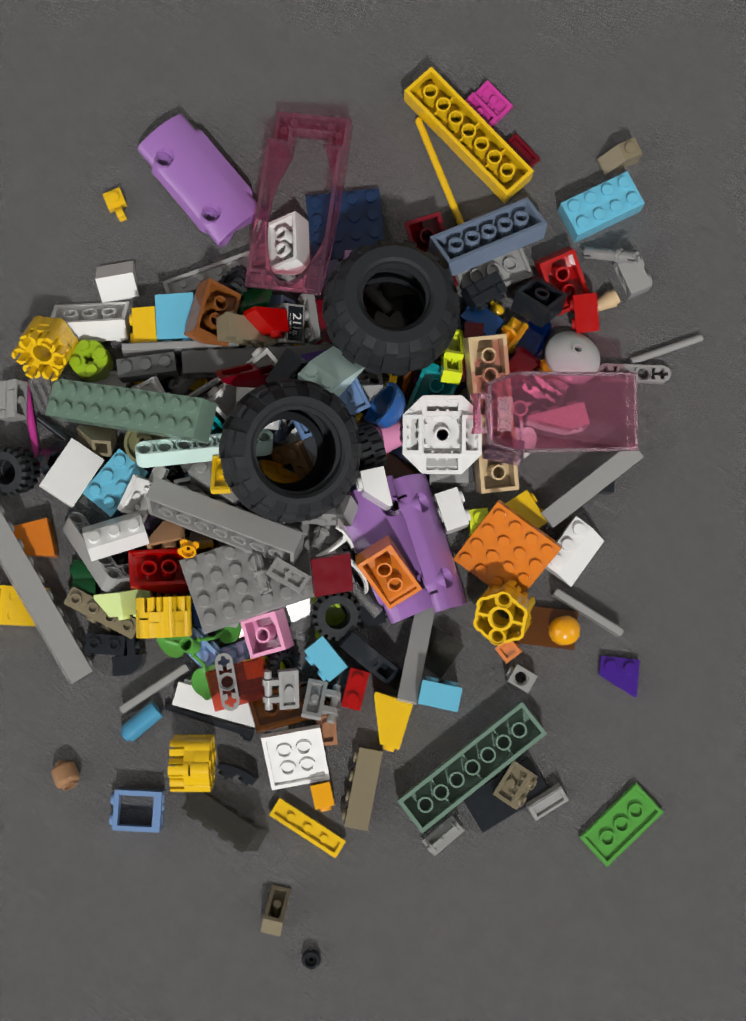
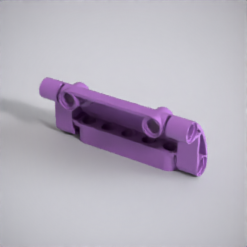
[137,114,264,247]
[392,474,468,613]
[345,475,438,624]

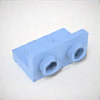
[187,626,221,668]

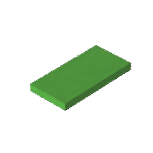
[579,782,664,867]

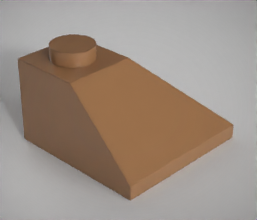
[146,520,188,550]

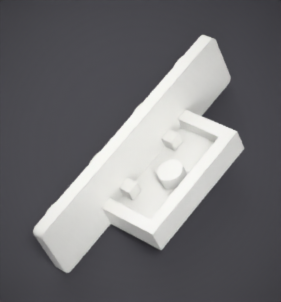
[117,466,169,524]

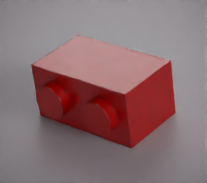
[570,292,600,333]
[341,668,370,711]

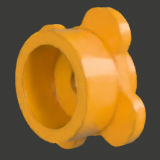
[177,538,199,558]

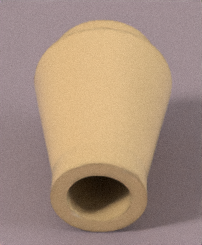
[598,289,620,311]

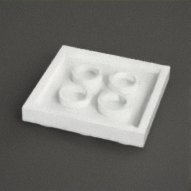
[261,724,330,790]

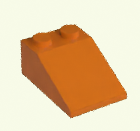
[355,535,422,610]

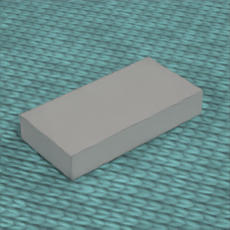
[525,783,569,821]

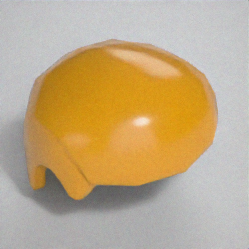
[549,616,580,646]

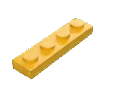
[269,797,346,858]

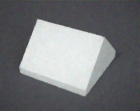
[95,261,140,303]

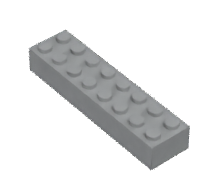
[145,477,303,567]

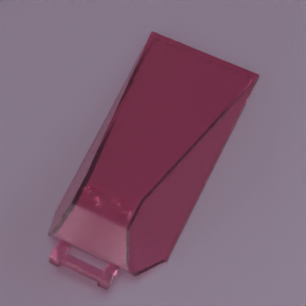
[471,371,638,453]

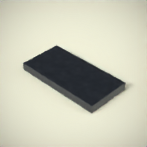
[464,757,548,833]

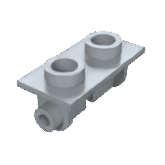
[422,815,465,857]

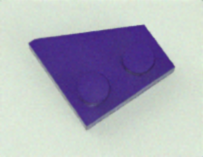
[598,656,640,697]

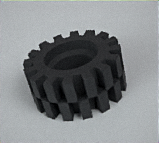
[218,265,253,295]
[264,649,301,678]

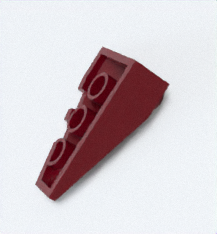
[404,211,459,286]

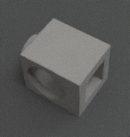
[505,664,538,693]

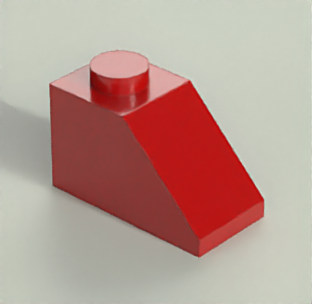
[244,306,289,339]

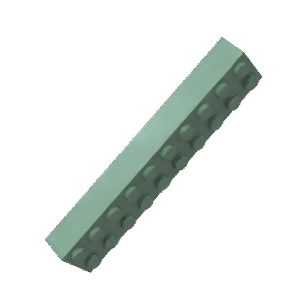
[45,379,217,444]

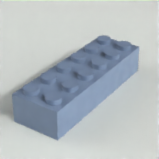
[428,197,547,276]

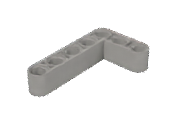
[63,512,133,593]

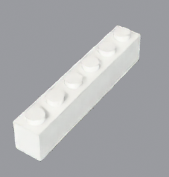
[172,679,290,732]

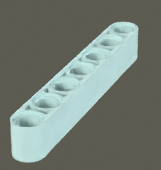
[135,429,273,468]

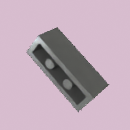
[116,352,180,383]

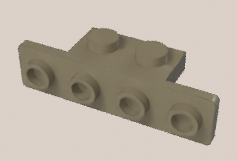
[64,587,136,639]

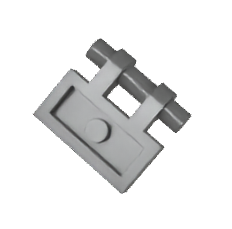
[262,668,299,710]
[301,678,342,724]

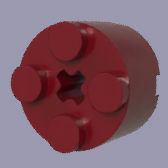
[509,346,543,392]

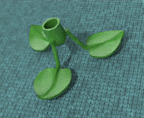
[156,622,242,700]

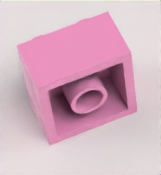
[240,608,295,659]

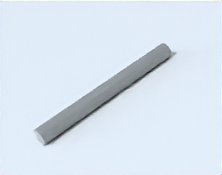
[630,334,703,364]

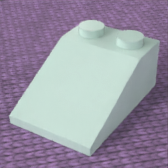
[298,346,364,397]

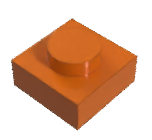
[495,640,523,664]

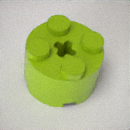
[69,340,113,383]

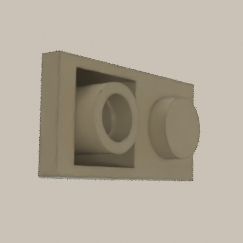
[77,425,117,457]

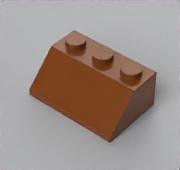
[184,278,241,346]

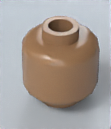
[51,759,80,791]

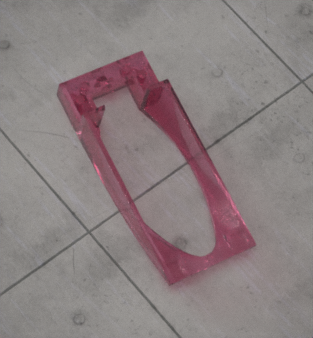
[244,112,353,295]

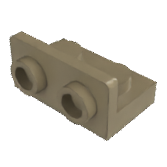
[493,761,538,810]

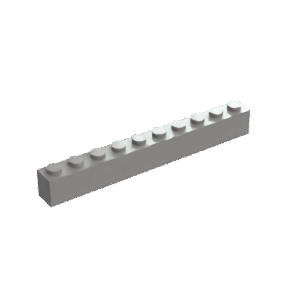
[0,505,93,684]

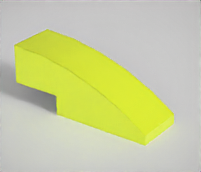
[440,329,464,385]

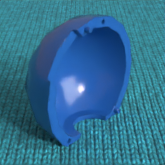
[364,382,406,429]

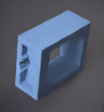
[109,788,165,833]

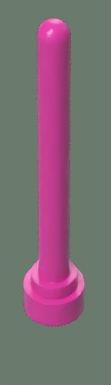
[25,380,40,465]

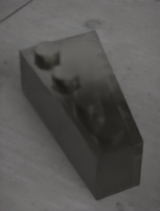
[182,792,270,853]

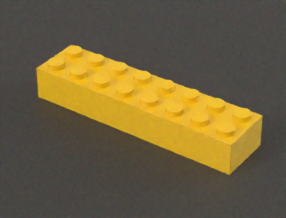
[404,67,534,204]

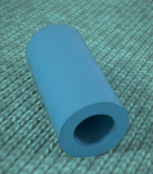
[120,701,164,742]

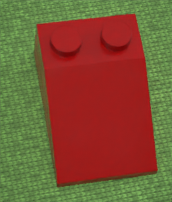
[534,246,589,316]
[128,548,189,594]

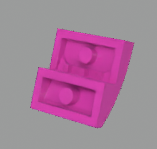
[465,80,513,128]

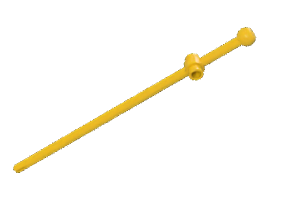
[415,117,504,317]

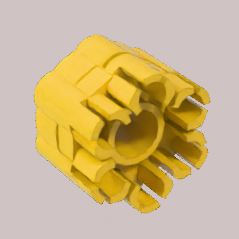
[12,316,79,381]
[473,580,535,645]
[135,596,192,639]
[168,734,216,792]

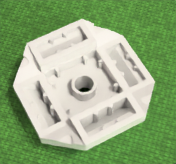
[402,395,482,474]

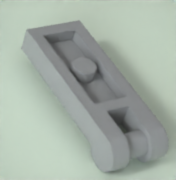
[298,288,321,345]

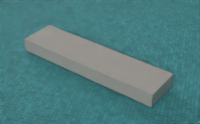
[551,588,624,637]
[120,664,192,713]

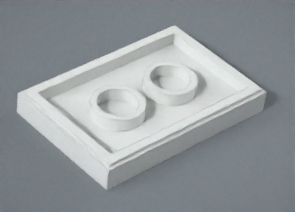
[39,438,104,508]

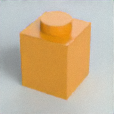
[310,780,335,812]

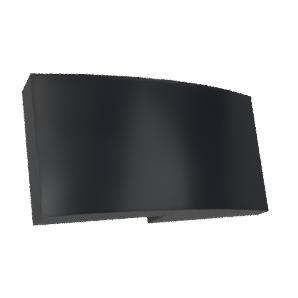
[217,762,258,786]

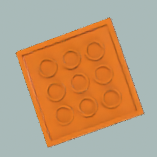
[453,500,562,594]

